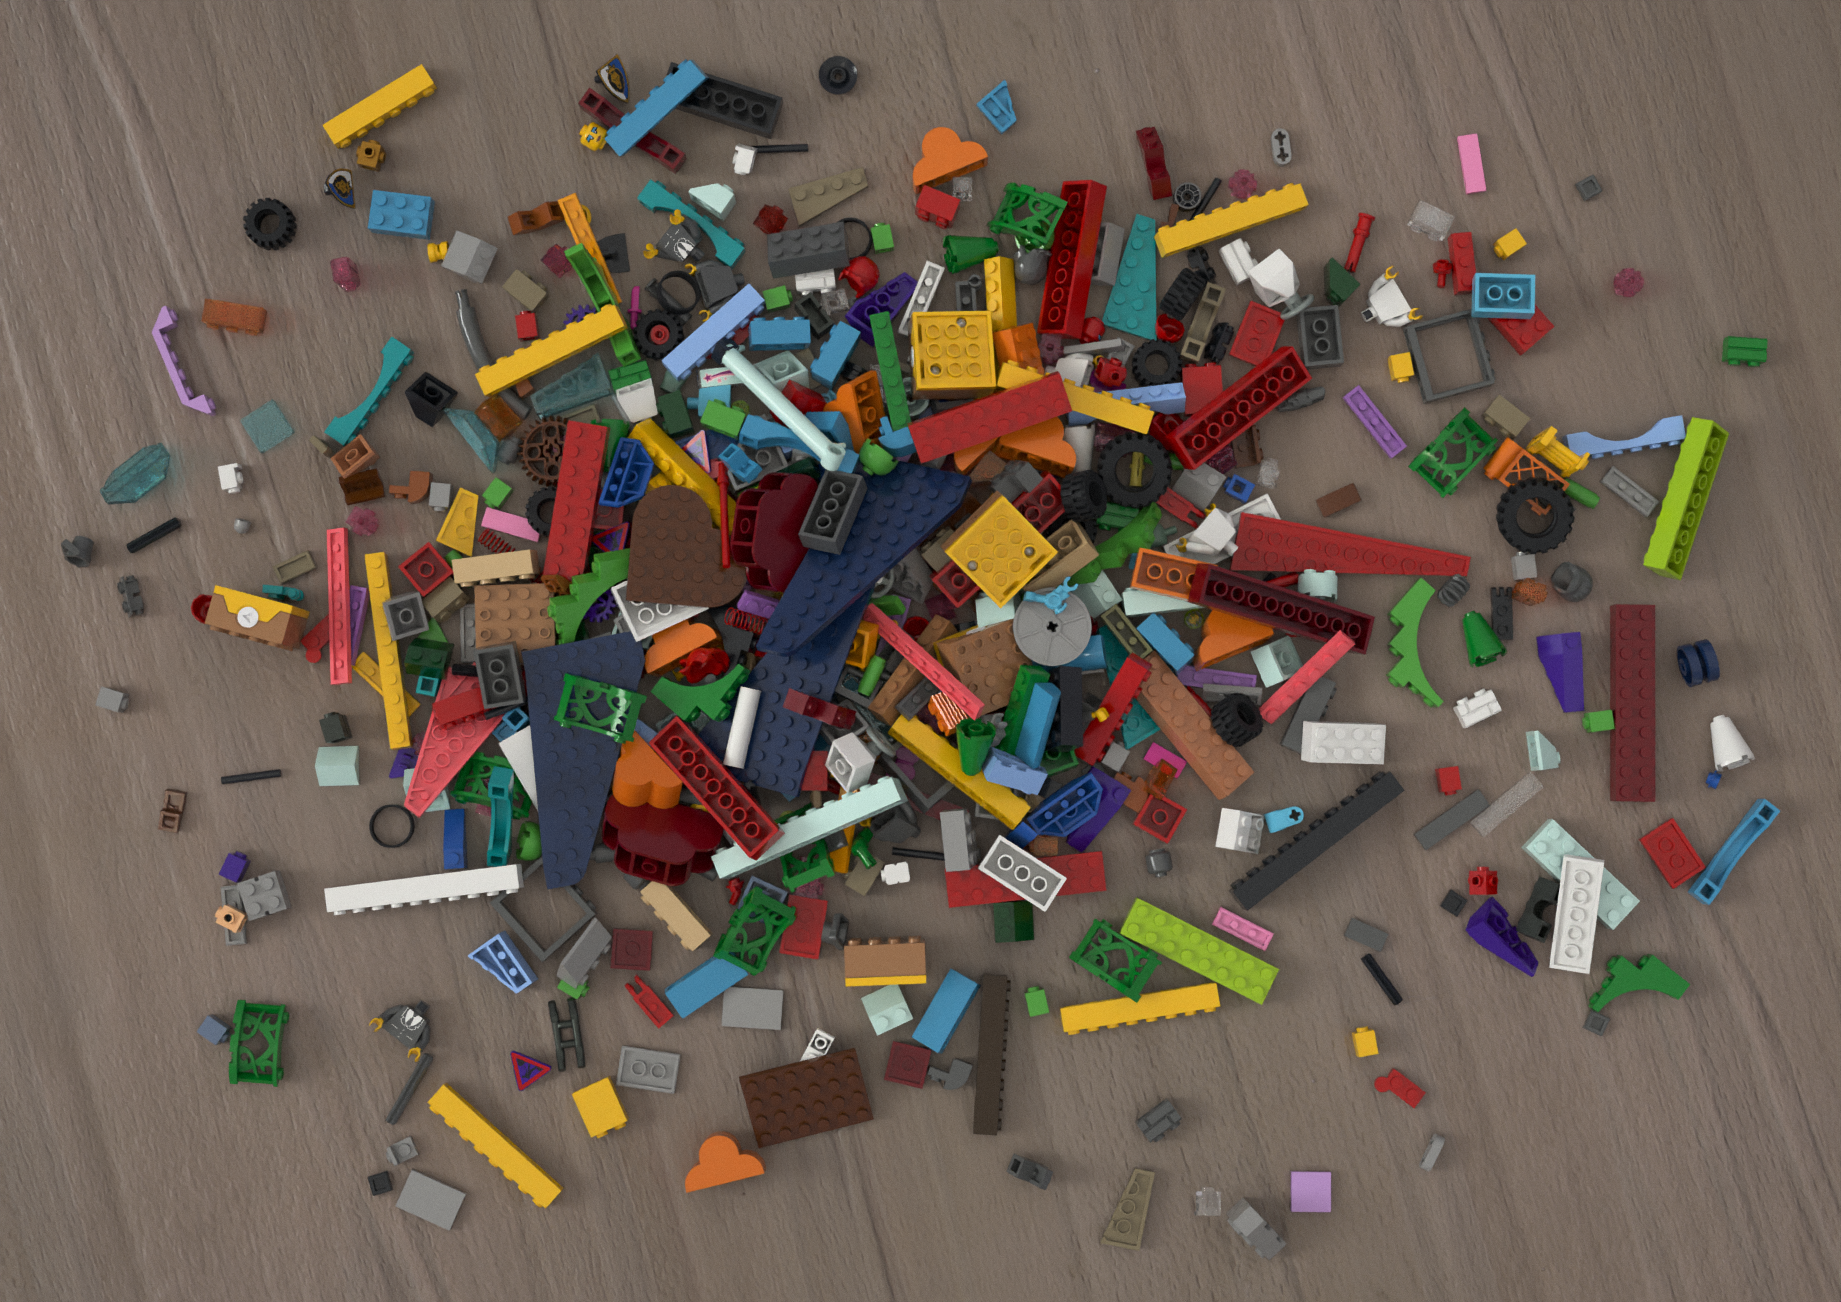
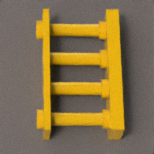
[1524,426,1590,478]

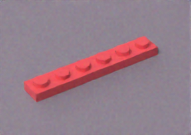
[1259,630,1355,724]

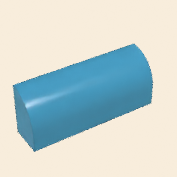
[1031,635,1108,671]
[1015,683,1061,769]
[664,952,748,1019]
[912,968,981,1054]

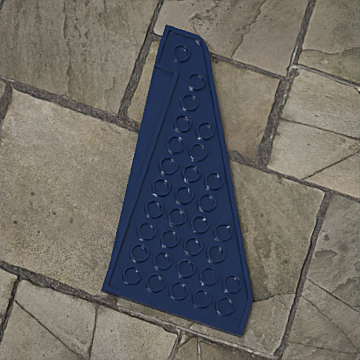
[756,459,972,657]
[698,583,876,797]
[521,631,646,890]

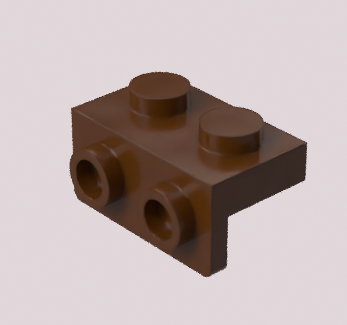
[1231,425,1263,469]
[339,468,385,505]

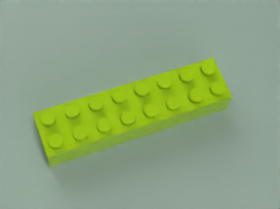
[1643,417,1729,580]
[1119,897,1279,1005]

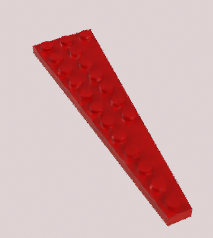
[1229,512,1471,576]

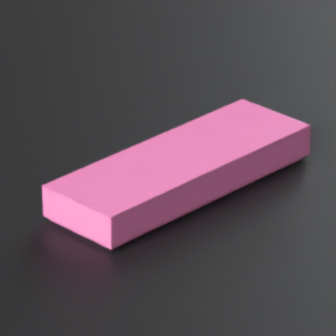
[1457,134,1486,195]
[481,507,540,543]
[1212,907,1274,951]

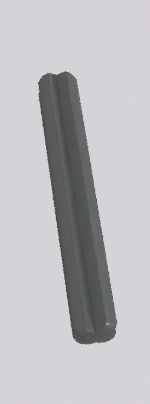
[386,1053,433,1125]

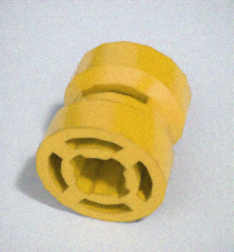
[427,241,449,263]

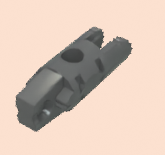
[1276,386,1326,412]

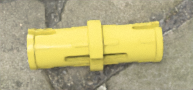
[1129,452,1145,487]

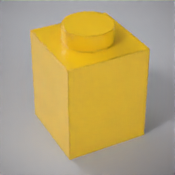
[1493,228,1527,260]
[1387,352,1414,383]
[1352,1026,1379,1057]

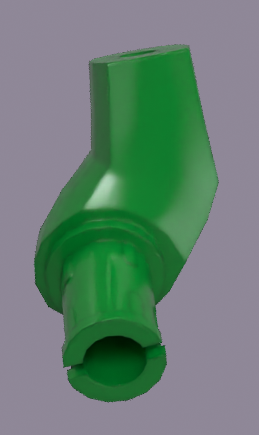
[851,828,877,870]

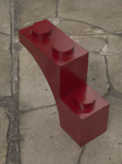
[1136,127,1172,200]
[783,688,857,730]

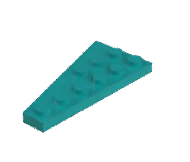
[1102,214,1157,341]
[1097,626,1160,750]

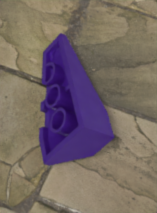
[845,272,918,347]
[1536,632,1584,713]
[1066,766,1131,853]
[1465,896,1539,977]

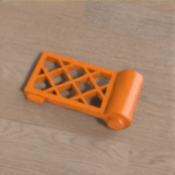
[1483,437,1570,516]

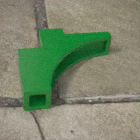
[650,664,751,723]
[1588,954,1690,1012]

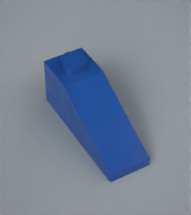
[443,809,468,869]
[1004,821,1038,849]

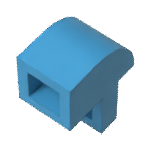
[878,416,917,457]
[718,443,763,483]
[492,707,530,742]

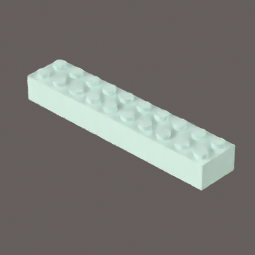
[711,776,908,879]

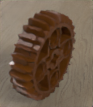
[517,415,569,488]

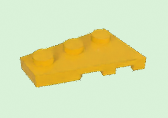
[436,487,478,557]

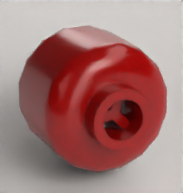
[1079,316,1105,344]

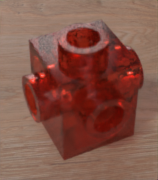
[753,204,788,234]

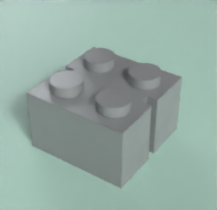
[237,870,292,921]

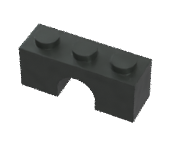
[1516,876,1560,943]

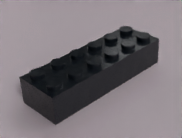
[664,62,783,139]

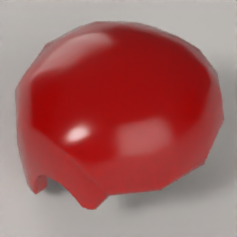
[1155,313,1185,343]
[191,594,212,624]
[903,616,930,642]

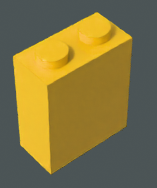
[572,1076,629,1139]

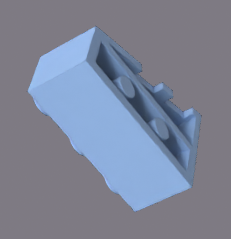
[982,747,1048,795]
[468,931,538,994]

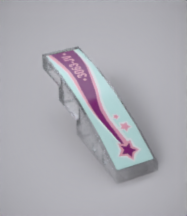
[696,364,755,390]

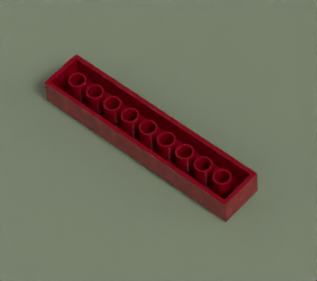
[1187,563,1375,655]
[1610,604,1655,802]

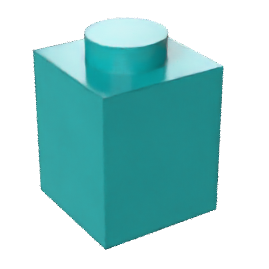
[415,676,442,698]

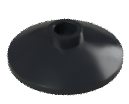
[819,56,857,95]

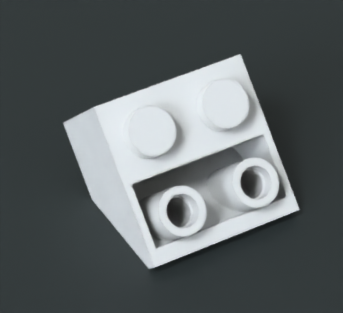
[1215,808,1264,854]

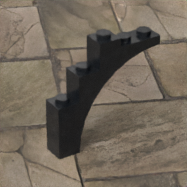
[707,604,760,677]

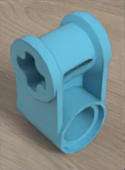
[1264,806,1304,833]

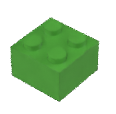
[700,399,747,440]

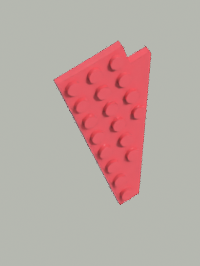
[404,662,507,818]

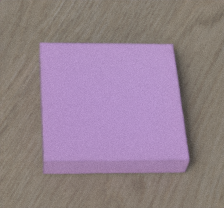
[1290,1171,1331,1212]

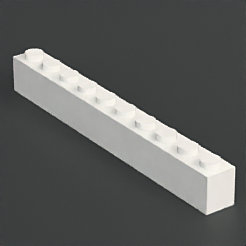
[324,864,524,915]

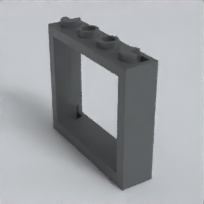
[1403,309,1496,404]
[877,710,958,814]
[490,856,598,962]

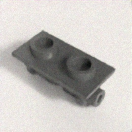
[117,575,144,618]

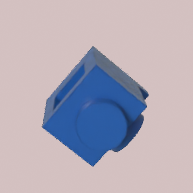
[1223,474,1255,504]

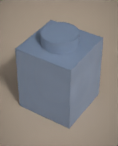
[197,1014,232,1045]

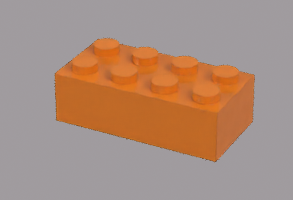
[992,322,1044,390]
[1130,547,1218,601]

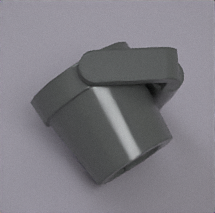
[61,536,94,568]
[821,913,849,950]

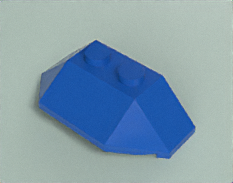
[599,437,655,508]
[1026,773,1103,837]

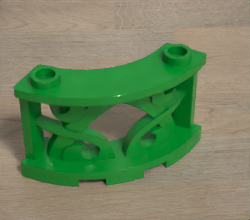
[986,183,1068,247]
[1408,407,1498,498]
[554,673,647,744]
[449,752,532,820]
[774,803,835,893]
[713,886,796,976]
[1069,919,1162,1003]
[229,1000,289,1087]

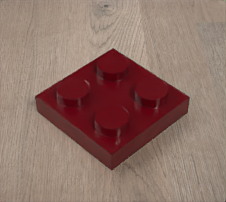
[610,928,653,971]
[884,1040,932,1089]

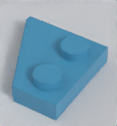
[976,80,1016,135]

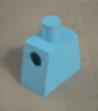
[687,385,732,419]

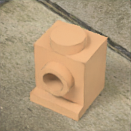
[215,904,248,933]

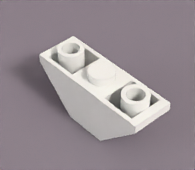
[800,1028,835,1061]

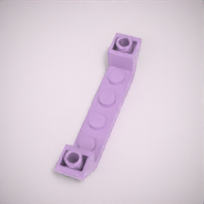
[152,306,216,416]

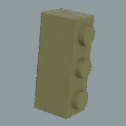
[1099,604,1153,658]

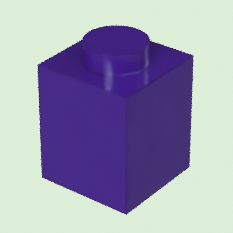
[219,851,251,883]

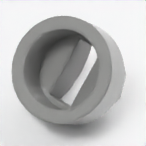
[234,518,251,534]

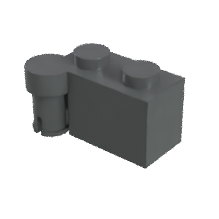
[955,274,982,311]

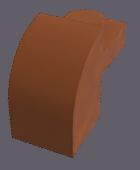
[389,471,433,504]
[1113,771,1148,813]

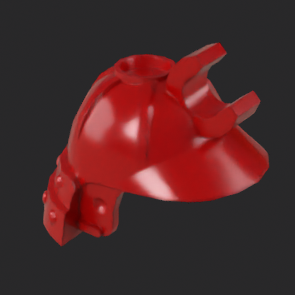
[679,647,729,683]

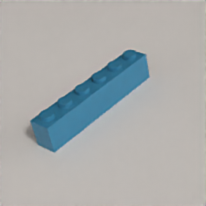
[604,59,709,157]

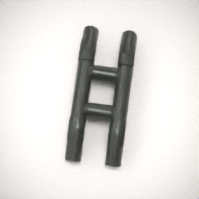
[548,997,586,1072]

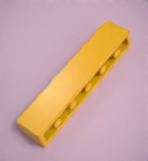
[323,64,437,149]

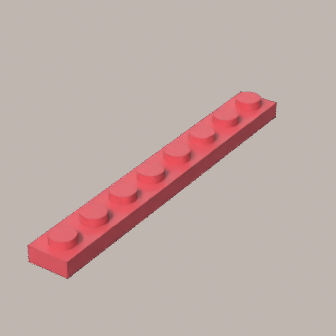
[327,528,352,685]
[863,603,985,721]

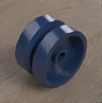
[1677,639,1720,687]

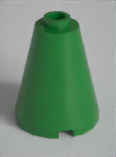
[943,235,999,274]
[591,419,630,473]
[1462,611,1507,668]
[956,718,996,776]

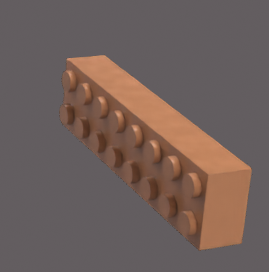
[1135,650,1254,800]

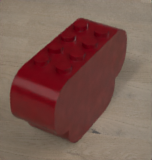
[730,472,818,593]
[601,795,724,886]

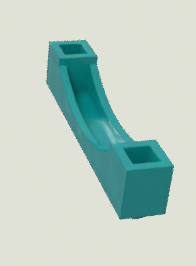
[637,180,746,270]
[324,337,414,446]
[487,766,514,867]

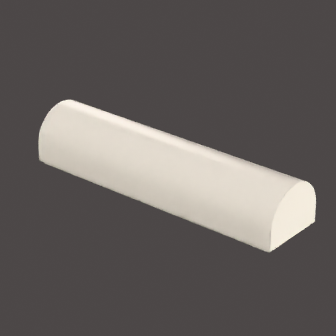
[897,261,945,338]
[723,686,761,768]

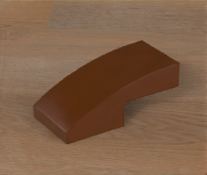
[1158,204,1179,232]
[1316,483,1362,518]
[158,789,187,833]

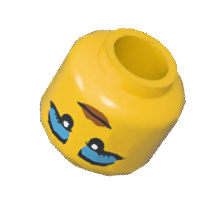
[579,122,607,151]

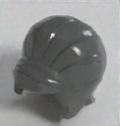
[1013,245,1052,285]
[1551,561,1593,602]

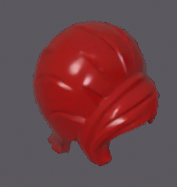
[838,256,880,298]

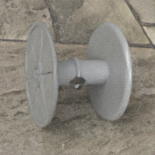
[1013,587,1092,666]

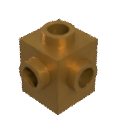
[356,140,386,172]

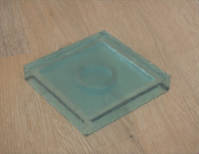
[240,399,295,453]

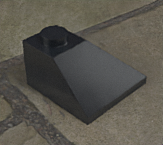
[405,372,458,427]

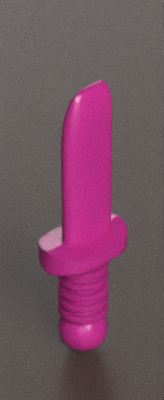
[627,286,642,330]

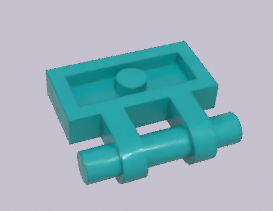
[262,585,305,601]

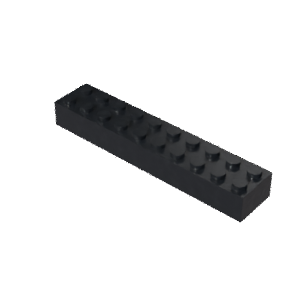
[1229,771,1405,911]

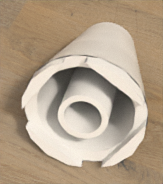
[1062,423,1096,473]
[1710,715,1755,772]

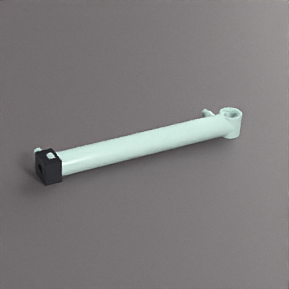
[711,338,846,471]

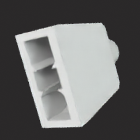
[616,378,658,423]

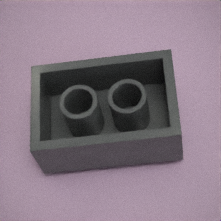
[1296,305,1344,370]
[473,641,527,709]

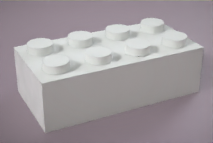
[1301,721,1386,764]
[978,835,1067,912]

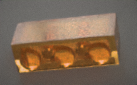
[201,298,267,336]

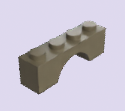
[1180,282,1226,365]

